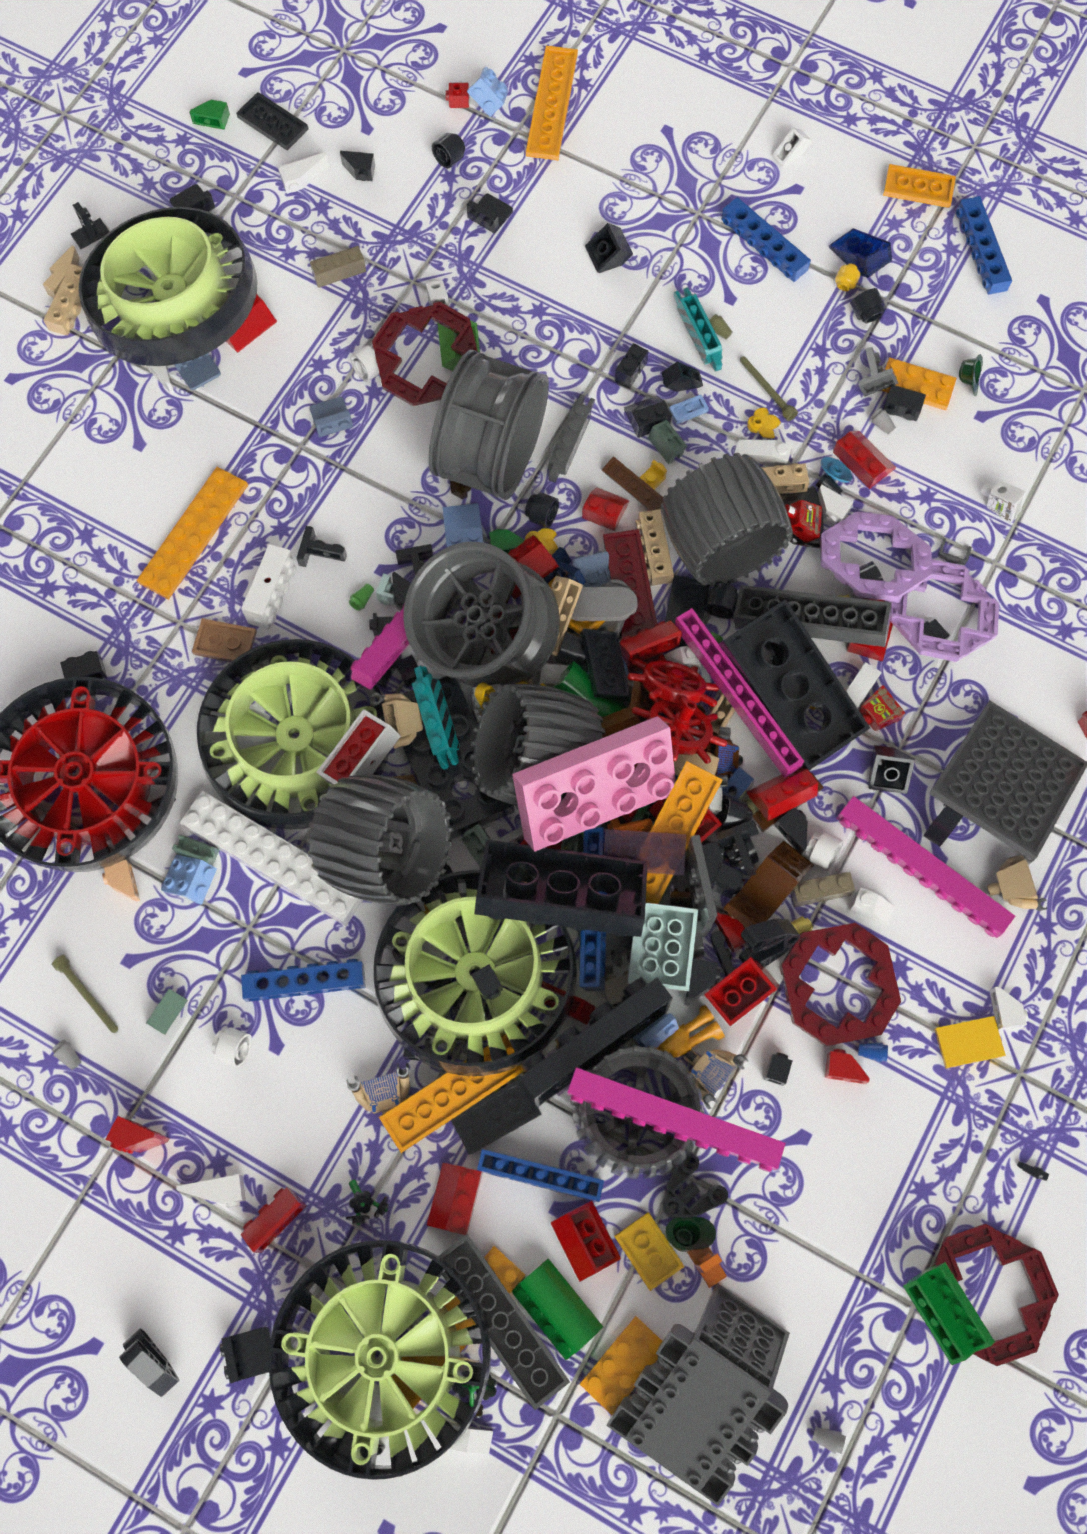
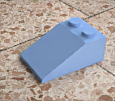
[442,503,483,547]

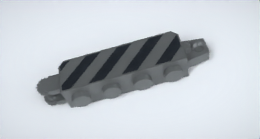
[548,394,595,483]

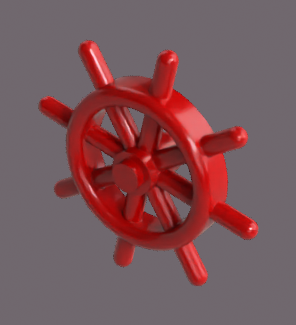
[627,655,719,707]
[632,692,727,764]

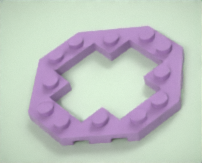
[820,512,933,602]
[887,559,999,662]

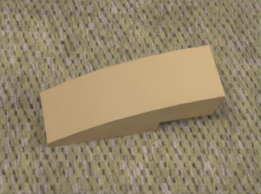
[43,245,80,298]

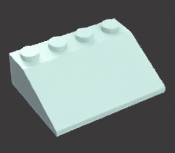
[628,903,698,991]

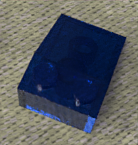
[829,228,892,278]

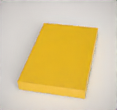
[934,1016,1006,1069]
[614,1212,685,1291]

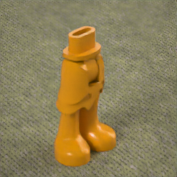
[657,1005,725,1058]

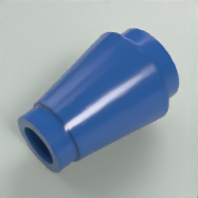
[858,1043,888,1063]

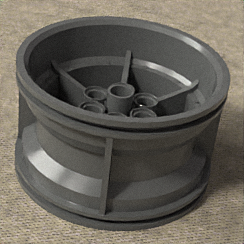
[429,350,549,500]
[404,542,560,687]

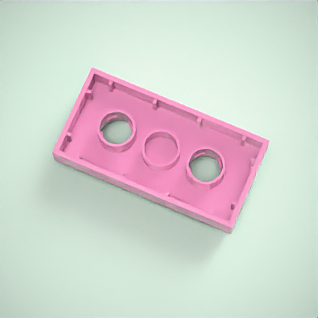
[512,716,676,852]

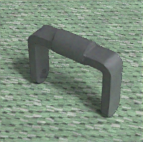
[938,538,972,565]

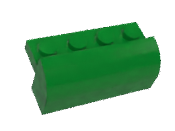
[552,661,627,717]
[512,1258,603,1360]
[903,1262,995,1365]

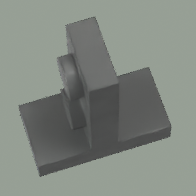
[858,347,898,397]

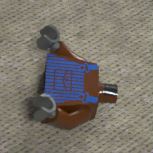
[704,726,743,787]

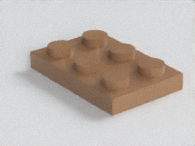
[192,618,257,662]

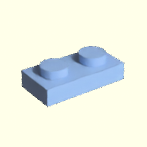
[669,394,709,425]

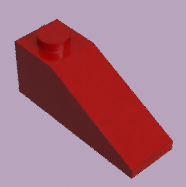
[541,981,596,1025]

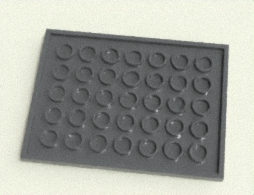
[929,700,1087,862]

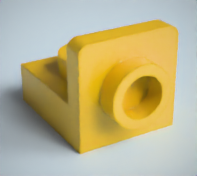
[639,460,667,490]

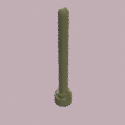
[740,356,798,421]
[51,955,118,1033]

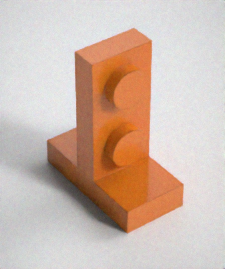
[687,1247,727,1288]

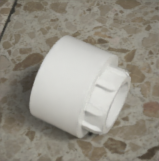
[350,346,379,382]
[805,832,843,870]
[211,1027,252,1068]

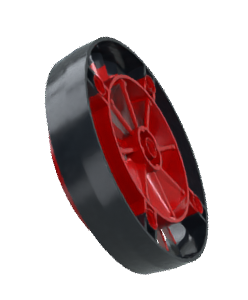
[0,677,178,872]

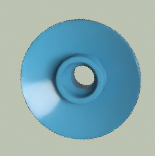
[821,457,853,483]

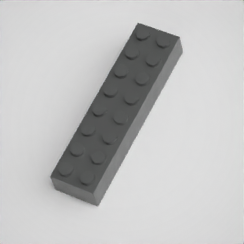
[733,585,892,647]
[439,1234,570,1410]

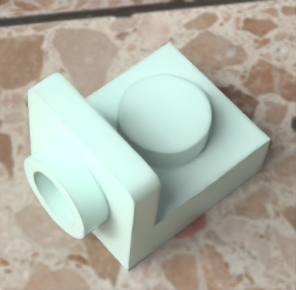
[376,573,396,605]

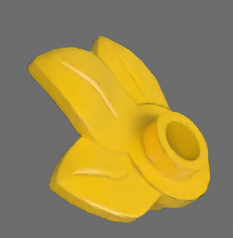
[747,408,781,439]
[525,528,558,555]

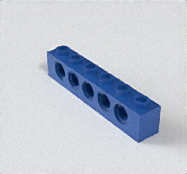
[956,196,1013,295]
[721,197,811,282]
[241,959,366,1002]
[477,1149,604,1202]

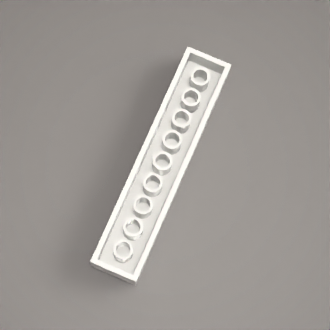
[180,790,363,926]

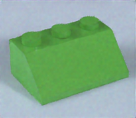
[437,320,480,371]

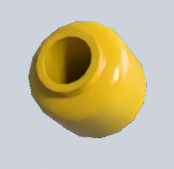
[835,264,860,291]

